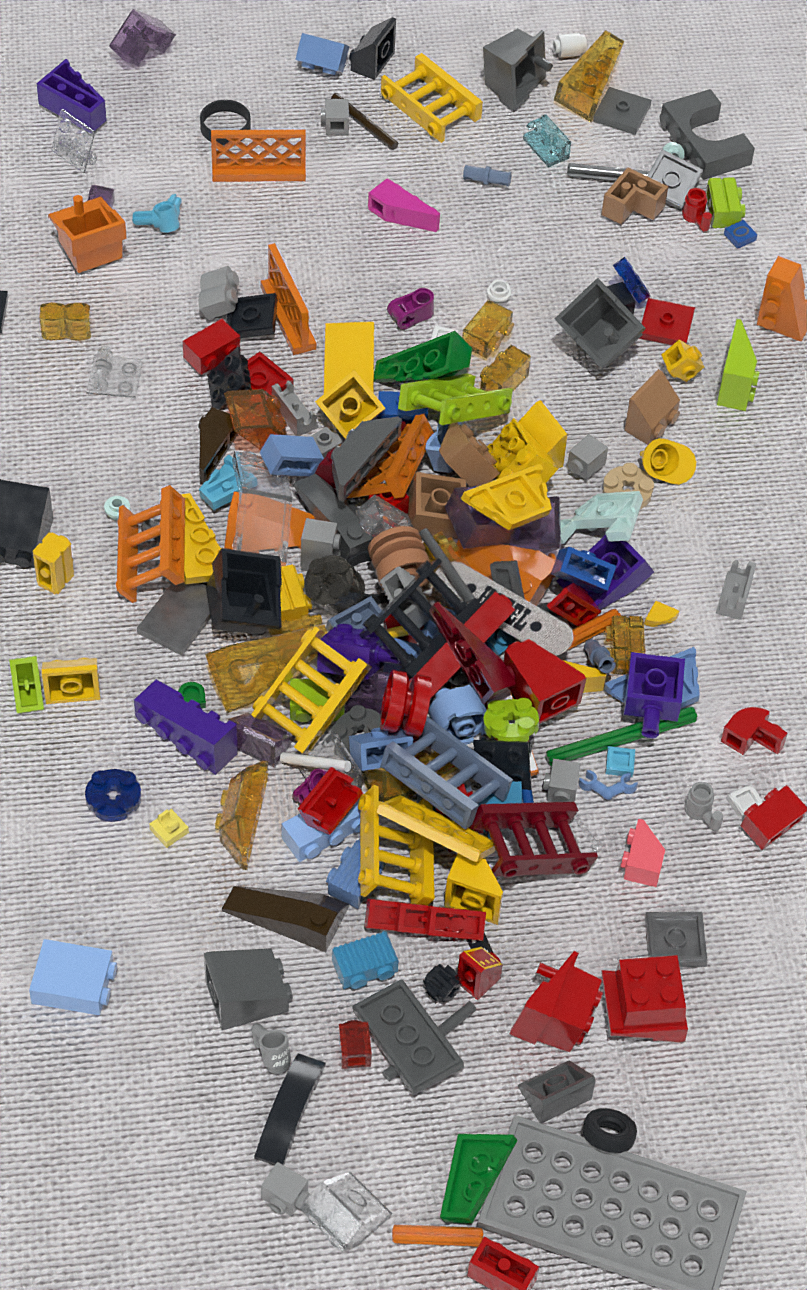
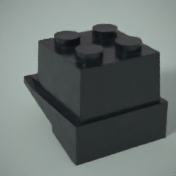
[206,548,282,635]

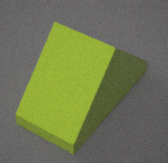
[9,656,44,713]

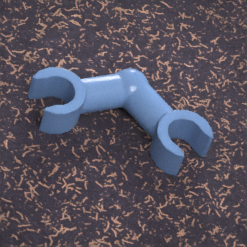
[578,770,638,800]

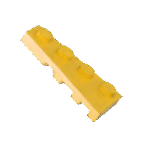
[181,493,221,584]

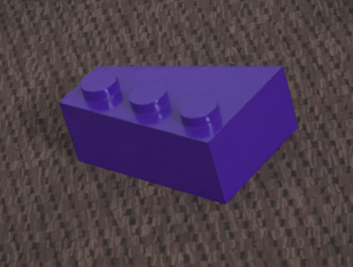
[36,59,107,133]

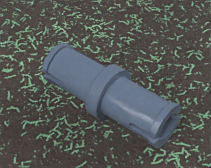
[463,165,512,187]
[584,639,616,673]

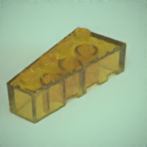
[554,30,624,123]

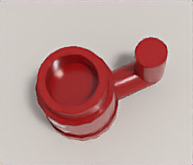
[682,188,712,232]

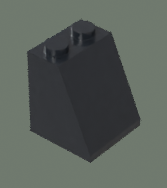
[0,479,53,568]

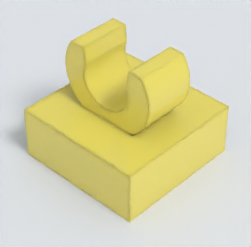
[149,809,189,848]

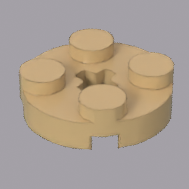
[603,463,654,509]

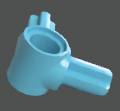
[132,194,182,233]

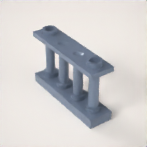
[380,717,513,830]

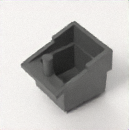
[483,28,553,111]
[555,278,646,370]

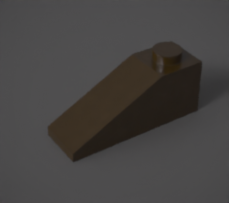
[198,407,239,485]

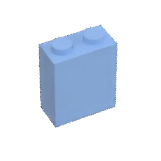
[29,939,117,1016]

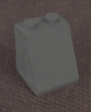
[204,948,293,1031]

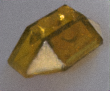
[215,761,269,870]

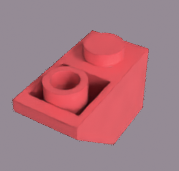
[621,819,665,887]

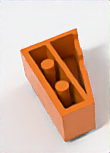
[757,256,807,342]

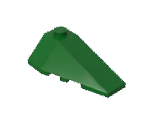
[374,331,472,382]

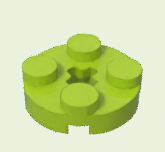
[484,698,539,742]

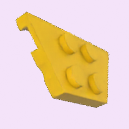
[461,464,552,530]

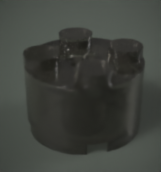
[304,555,365,616]

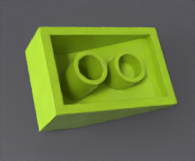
[717,319,760,411]

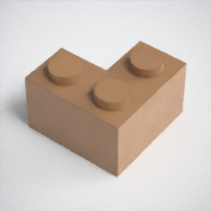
[601,167,668,224]

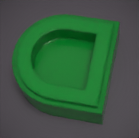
[178,682,206,709]

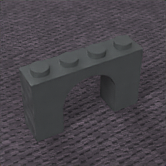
[659,89,755,180]

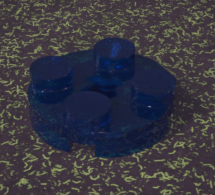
[613,256,651,304]
[85,769,141,822]

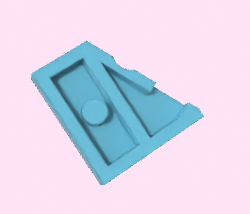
[199,455,257,510]

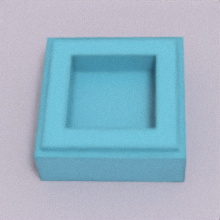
[606,746,635,777]

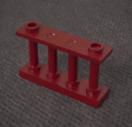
[471,802,598,878]

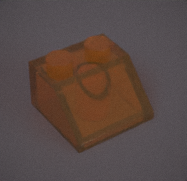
[224,389,287,450]

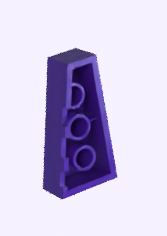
[134,679,238,775]

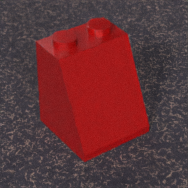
[503,639,587,724]

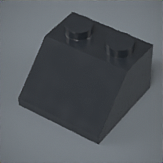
[349,17,396,80]

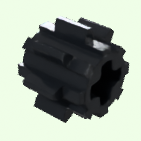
[423,964,462,1003]

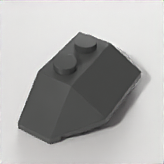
[331,417,402,502]

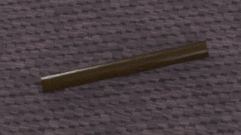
[331,93,399,150]

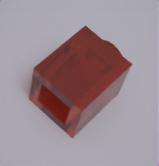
[338,1020,372,1069]

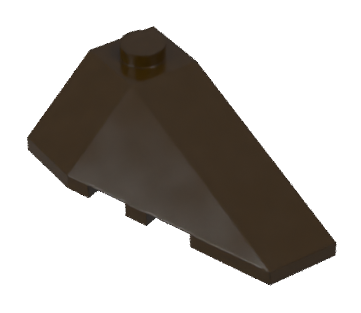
[222,886,349,953]

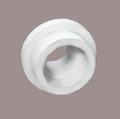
[487,280,511,302]

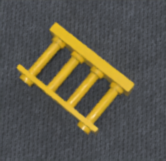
[381,53,483,143]
[251,626,372,755]
[358,785,435,905]

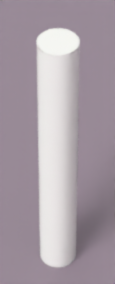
[280,752,351,772]

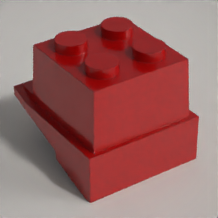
[509,951,603,1052]
[601,955,688,1042]

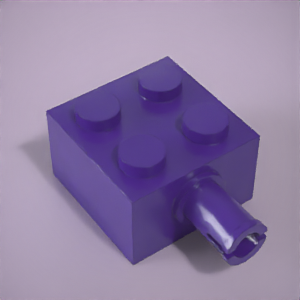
[317,624,406,679]
[624,652,685,738]

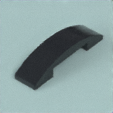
[254,1053,326,1166]

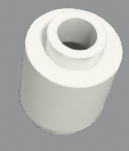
[553,33,587,58]

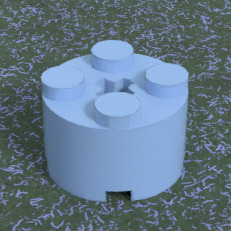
[429,685,487,745]

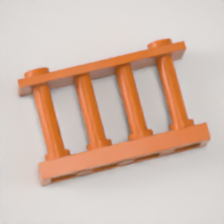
[116,485,185,603]

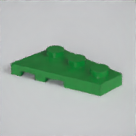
[440,1134,518,1223]

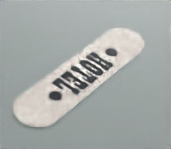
[435,562,574,656]

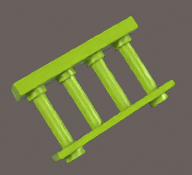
[398,373,513,425]

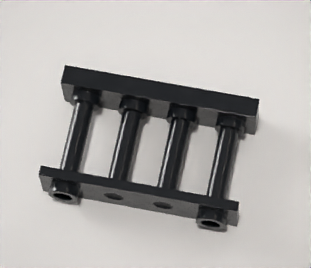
[359,558,482,679]

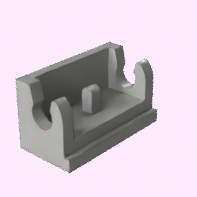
[272,381,319,436]
[716,560,756,620]

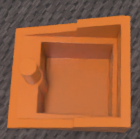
[48,195,127,273]

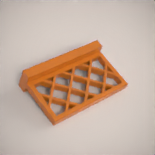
[211,129,306,182]
[260,243,317,356]
[347,414,434,499]

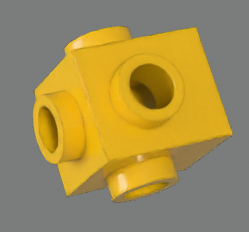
[661,340,705,382]

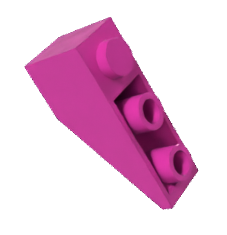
[368,178,440,232]

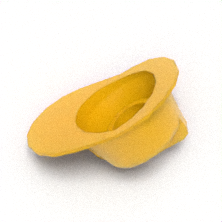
[639,438,697,484]

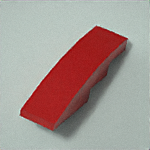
[364,898,486,941]

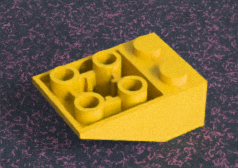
[487,418,558,483]

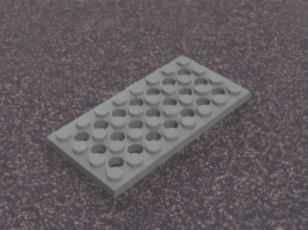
[477,1115,747,1290]

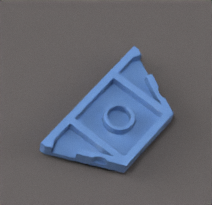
[604,647,700,708]

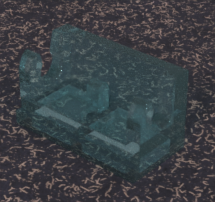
[523,114,571,168]

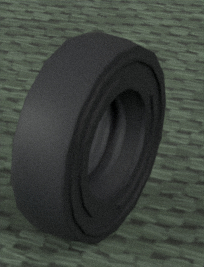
[583,1108,637,1153]

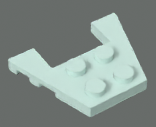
[542,491,643,545]

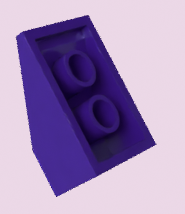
[556,535,654,610]

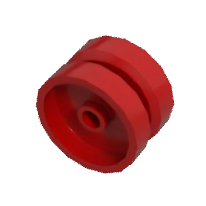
[380,670,432,737]

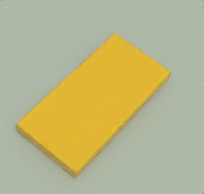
[324,322,375,394]
[376,795,496,862]

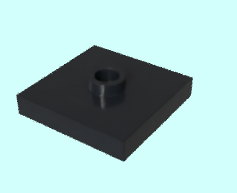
[226,293,278,338]

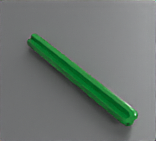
[545,707,697,766]

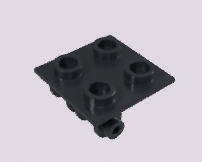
[207,347,253,409]
[473,737,532,790]

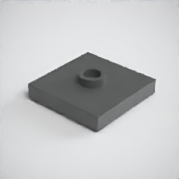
[593,87,652,135]

